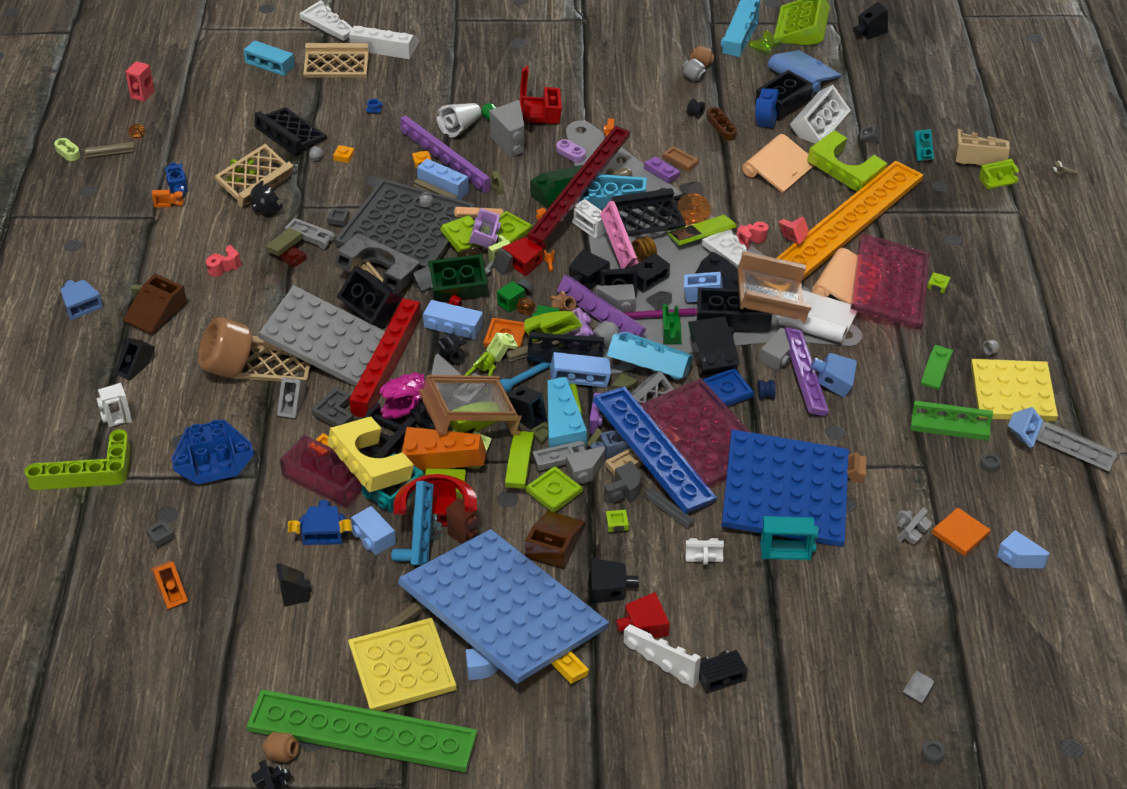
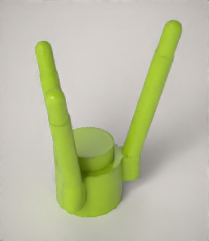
[465,352,496,395]

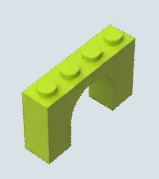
[807,130,887,192]

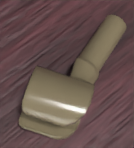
[1053,161,1078,175]

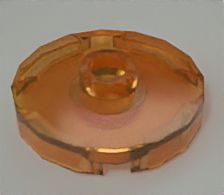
[677,193,711,225]

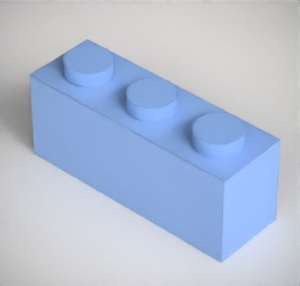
[417,159,469,200]
[423,300,483,340]
[550,352,611,388]

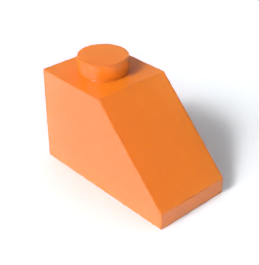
[150,561,188,609]

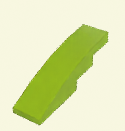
[505,431,534,489]

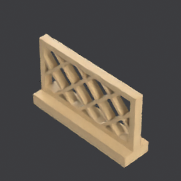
[303,43,370,78]
[214,144,294,209]
[234,336,312,384]

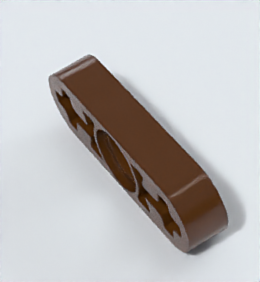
[707,107,737,141]

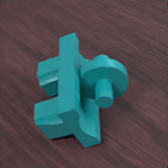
[913,129,934,161]

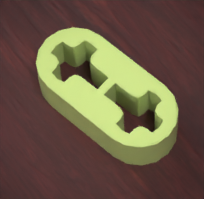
[54,138,80,161]

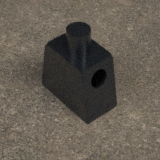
[853,2,888,39]
[569,249,610,289]
[507,386,547,430]
[591,558,638,603]

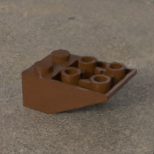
[123,274,187,335]
[525,511,586,568]

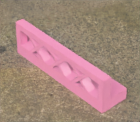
[600,201,638,269]

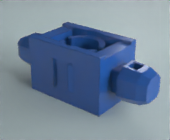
[165,162,188,196]

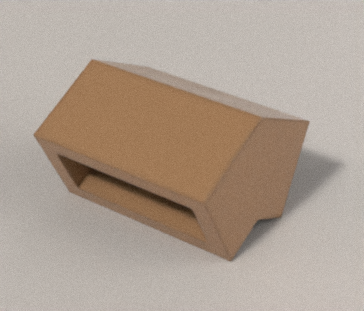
[847,452,867,483]

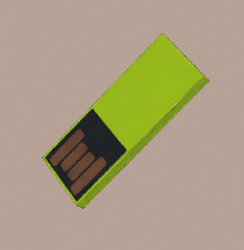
[668,214,736,245]

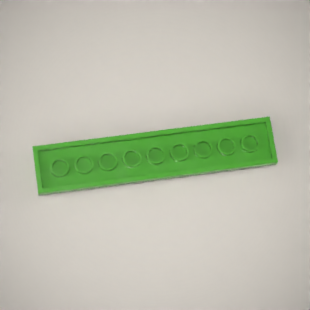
[247,689,478,773]

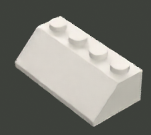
[349,26,419,59]
[790,85,851,144]

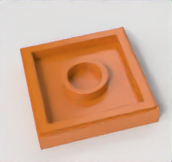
[483,318,526,351]
[932,508,991,556]

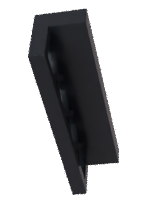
[527,332,604,363]

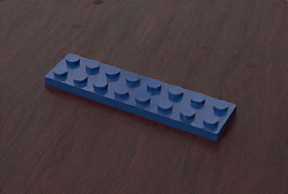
[593,386,717,514]

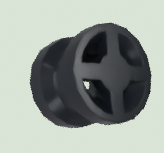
[686,99,705,118]

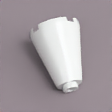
[437,103,481,138]

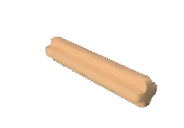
[454,207,503,218]

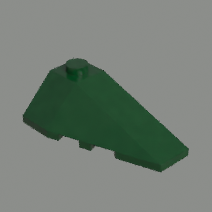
[530,165,583,209]

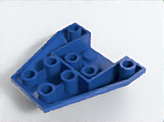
[171,420,254,484]

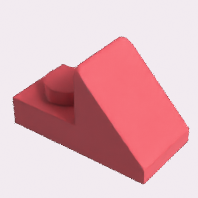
[778,217,809,244]

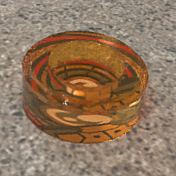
[128,124,145,139]
[516,298,535,315]

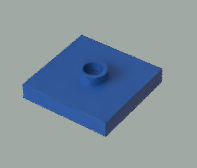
[701,368,754,409]

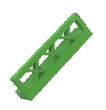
[910,401,993,441]

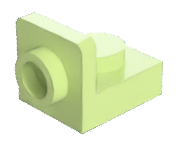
[488,235,510,262]
[486,332,518,362]

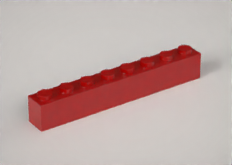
[349,298,421,418]

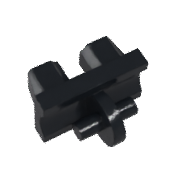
[436,332,467,364]
[410,402,436,430]
[251,759,292,789]

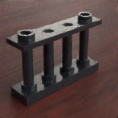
[332,403,417,466]

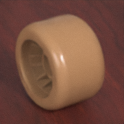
[198,317,252,378]

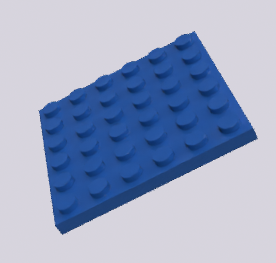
[721,429,849,547]

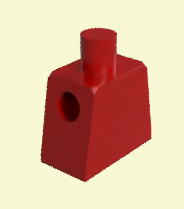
[502,237,546,277]
[615,592,670,638]

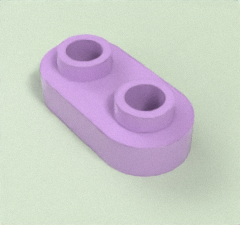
[556,139,585,162]

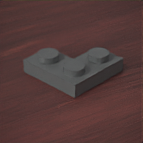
[311,387,354,427]

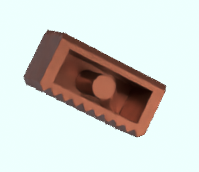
[446,498,479,544]

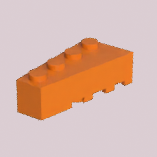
[402,427,486,471]

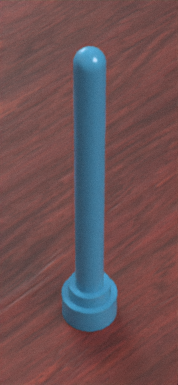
[499,362,551,394]

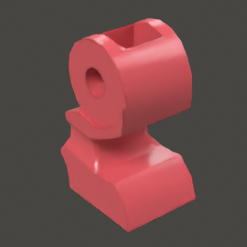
[736,222,769,249]
[206,245,242,277]

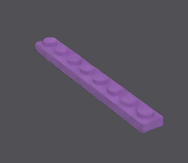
[400,115,490,193]

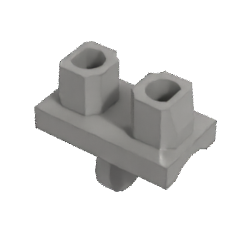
[896,507,932,545]

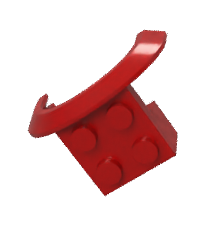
[520,66,562,125]
[394,474,477,528]

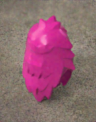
[380,372,425,418]

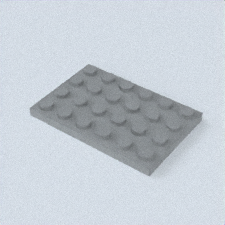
[258,285,385,387]

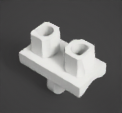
[685,538,724,565]

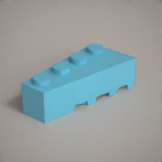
[721,0,760,57]
[576,174,647,209]
[607,332,694,380]
[547,377,587,448]

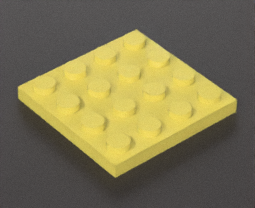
[971,359,1058,421]
[348,618,457,711]

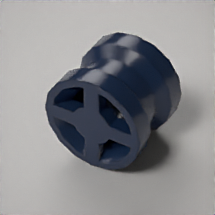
[757,380,776,399]

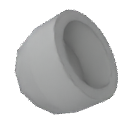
[309,146,324,161]
[419,192,433,207]
[982,340,999,356]

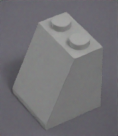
[489,100,525,158]

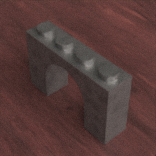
[334,233,420,294]

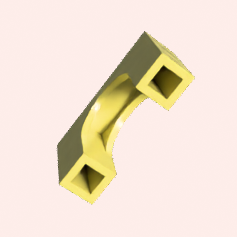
[327,416,414,492]

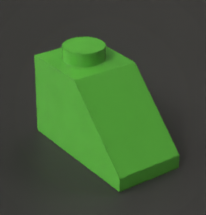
[921,345,953,390]

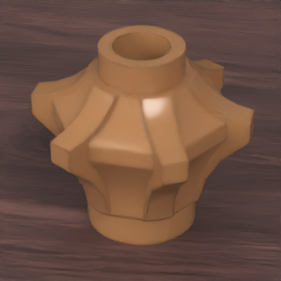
[550,291,576,311]

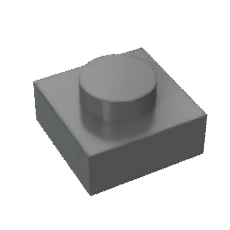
[327,208,350,226]
[145,520,175,547]

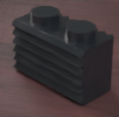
[699,650,747,694]

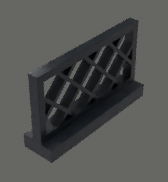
[254,107,327,156]
[610,188,686,237]

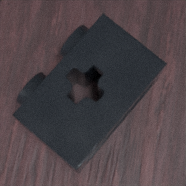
[631,253,670,293]

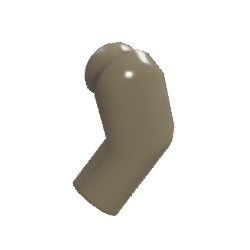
[606,168,632,176]

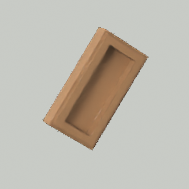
[662,146,699,172]

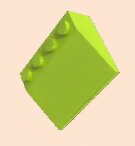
[773,0,830,45]

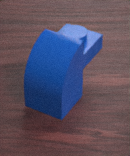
[755,88,779,128]

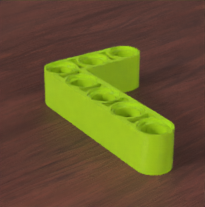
[24,429,131,490]

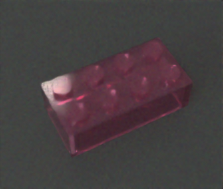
[280,435,362,507]

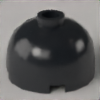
[250,180,283,215]

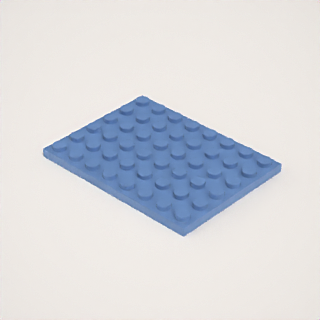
[398,529,609,684]

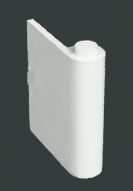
[776,290,859,344]

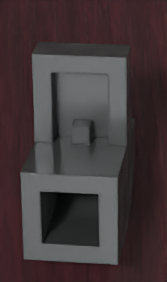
[604,462,641,504]

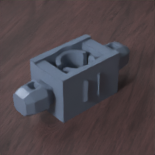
[590,429,631,460]

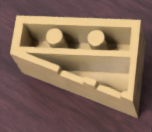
[954,129,1010,166]

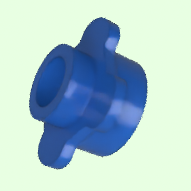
[366,99,383,113]

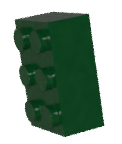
[428,254,488,302]

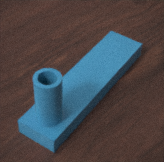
[391,481,434,566]

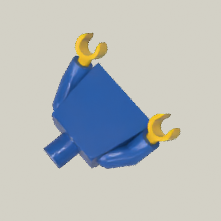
[288,500,353,545]

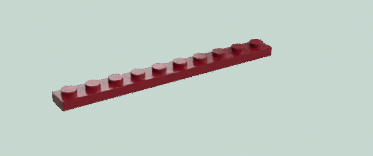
[528,126,630,245]

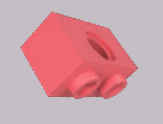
[125,61,155,102]

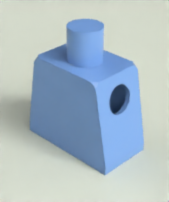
[61,280,103,320]
[810,353,857,397]

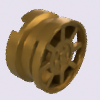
[632,235,657,262]

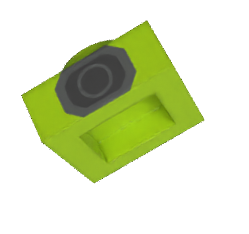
[927,272,951,293]
[606,510,629,532]

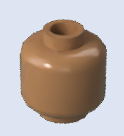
[690,46,714,68]
[263,732,299,763]

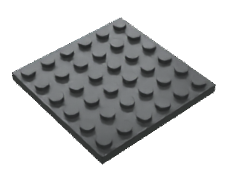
[335,179,475,270]

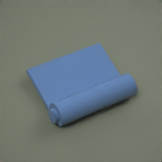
[768,50,841,94]

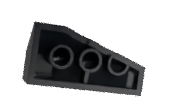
[695,252,761,290]

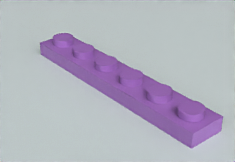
[557,275,646,337]
[784,327,829,416]

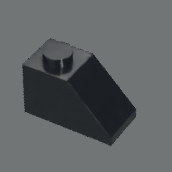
[114,338,155,380]
[276,563,312,607]

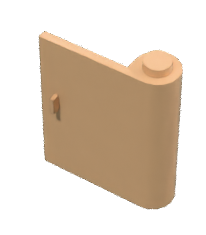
[742,134,814,193]
[812,248,886,313]

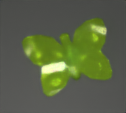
[748,30,783,52]

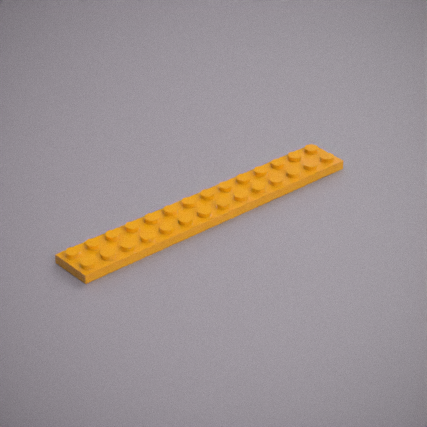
[753,161,924,297]

